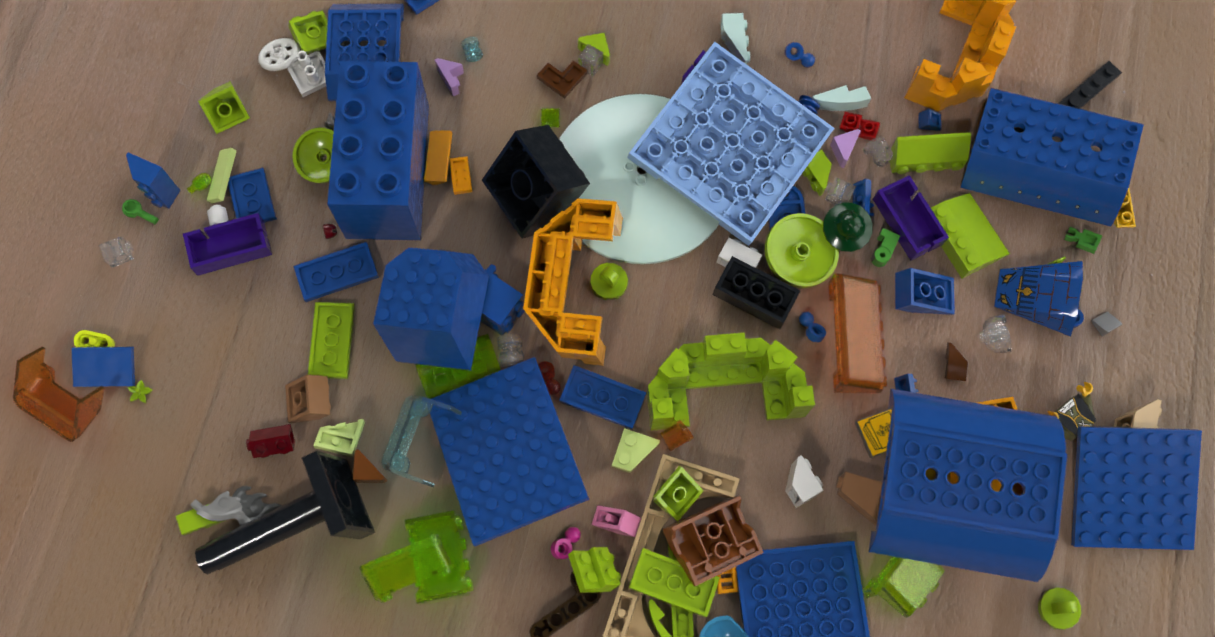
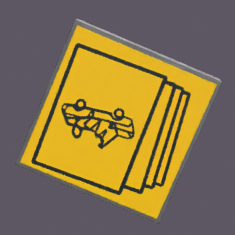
[855,409,892,459]

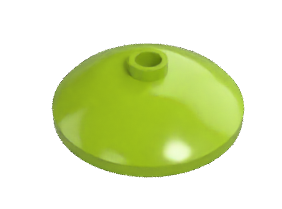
[293,128,334,183]

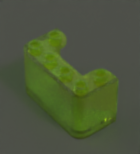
[405,510,474,605]

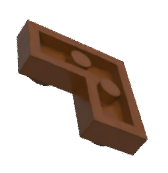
[537,60,587,99]

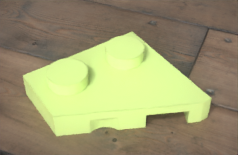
[314,419,365,457]
[612,428,660,473]

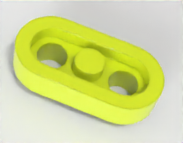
[74,330,115,347]

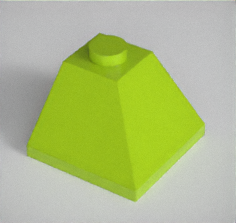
[198,81,250,134]

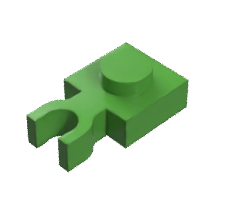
[1064,227,1102,254]

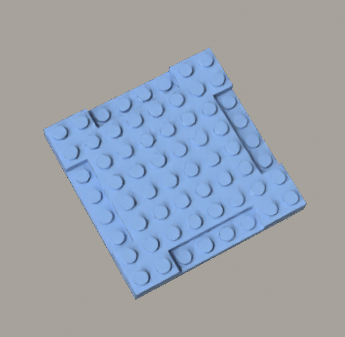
[627,42,834,246]

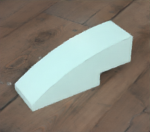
[812,85,871,111]

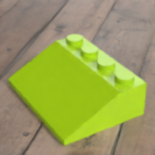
[931,193,1010,279]

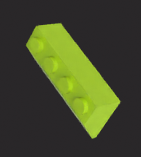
[888,132,971,174]

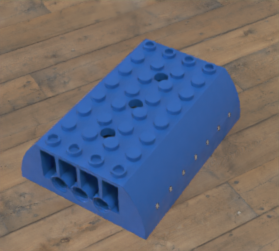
[960,88,1144,227]

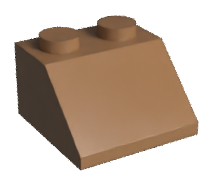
[285,375,331,423]

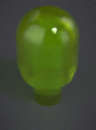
[186,173,212,194]

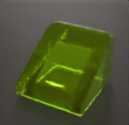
[541,108,560,127]

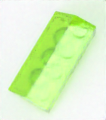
[415,334,501,400]

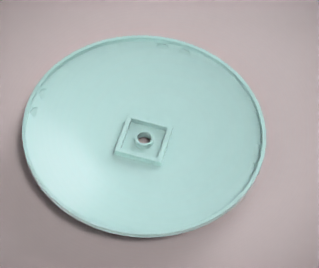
[559,94,719,264]

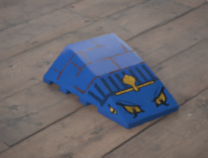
[994,261,1083,337]

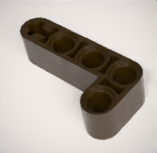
[530,572,600,637]

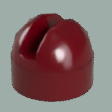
[323,224,337,239]

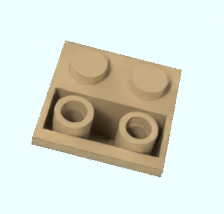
[1114,399,1162,428]

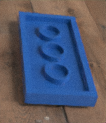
[293,242,379,302]
[559,365,646,430]

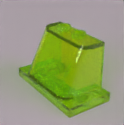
[863,556,945,618]

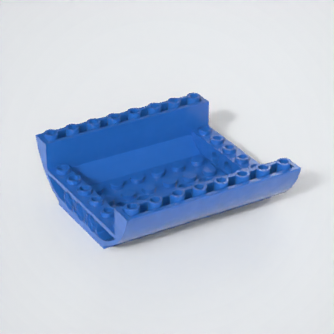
[869,389,1067,582]

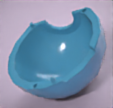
[700,615,749,637]

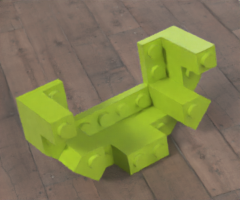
[647,332,815,431]

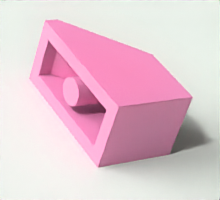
[591,506,641,537]

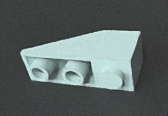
[720,13,750,64]

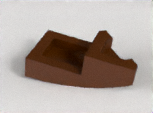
[945,342,968,381]

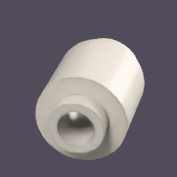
[207,205,229,226]

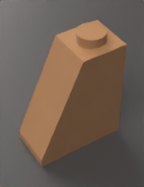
[836,472,882,526]

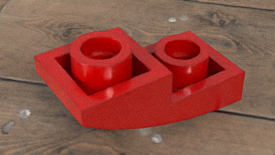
[840,112,880,141]

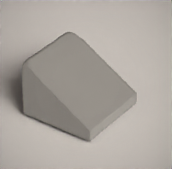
[1091,311,1123,336]

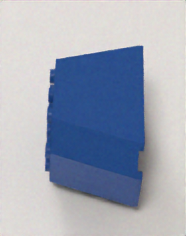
[373,248,489,370]

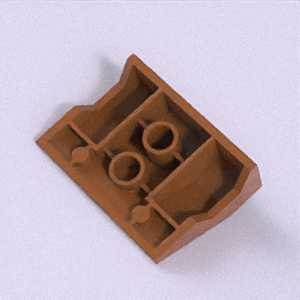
[662,496,764,586]

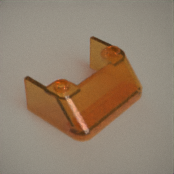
[13,346,104,442]

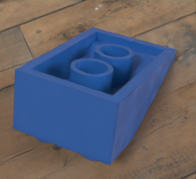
[895,268,955,315]

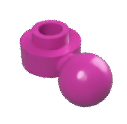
[551,527,581,559]

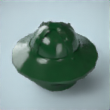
[823,202,873,252]

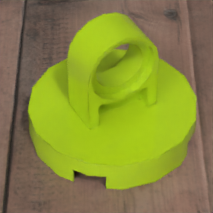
[590,263,628,300]
[1038,587,1081,630]

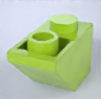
[802,150,832,196]

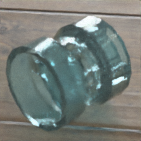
[461,37,483,62]

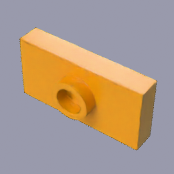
[449,156,473,195]

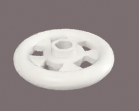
[258,38,300,71]

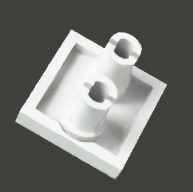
[287,50,326,97]

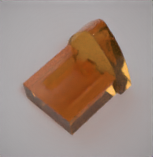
[660,420,694,451]

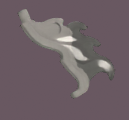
[190,486,282,526]

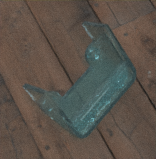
[381,395,462,487]

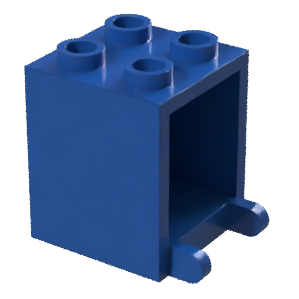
[480,264,525,336]

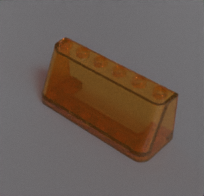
[828,273,887,393]

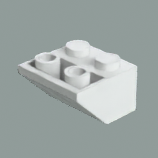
[785,455,824,508]

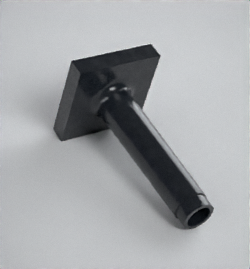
[195,451,375,574]

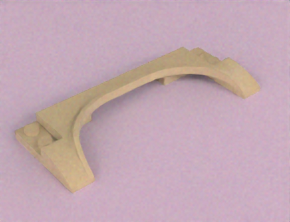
[603,454,740,637]

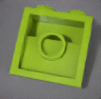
[288,10,328,54]
[568,547,621,593]

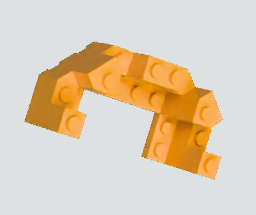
[904,0,1016,112]
[523,198,623,366]

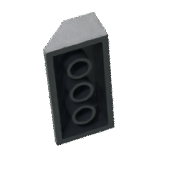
[712,256,800,329]

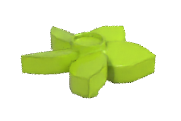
[128,380,152,403]

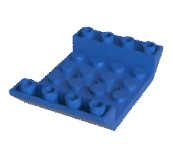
[325,4,404,101]

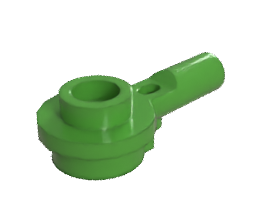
[122,199,159,225]

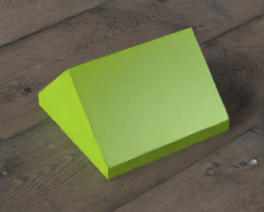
[653,466,704,522]

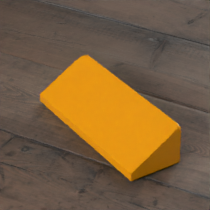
[424,130,452,186]

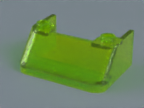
[359,534,459,603]

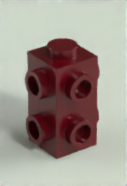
[246,424,295,458]

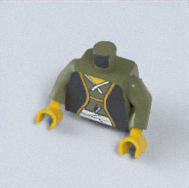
[1048,382,1096,441]

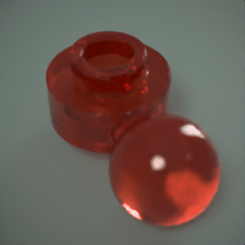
[538,361,561,395]

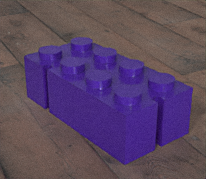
[873,175,949,261]
[183,213,272,276]

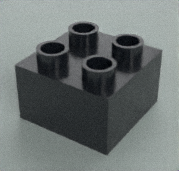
[482,125,590,239]

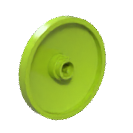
[765,213,839,288]

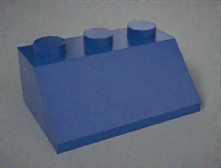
[126,152,180,209]

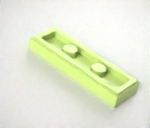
[206,148,237,203]

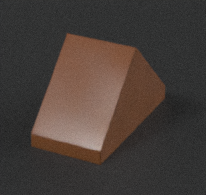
[353,449,388,483]

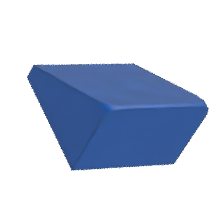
[918,109,941,131]

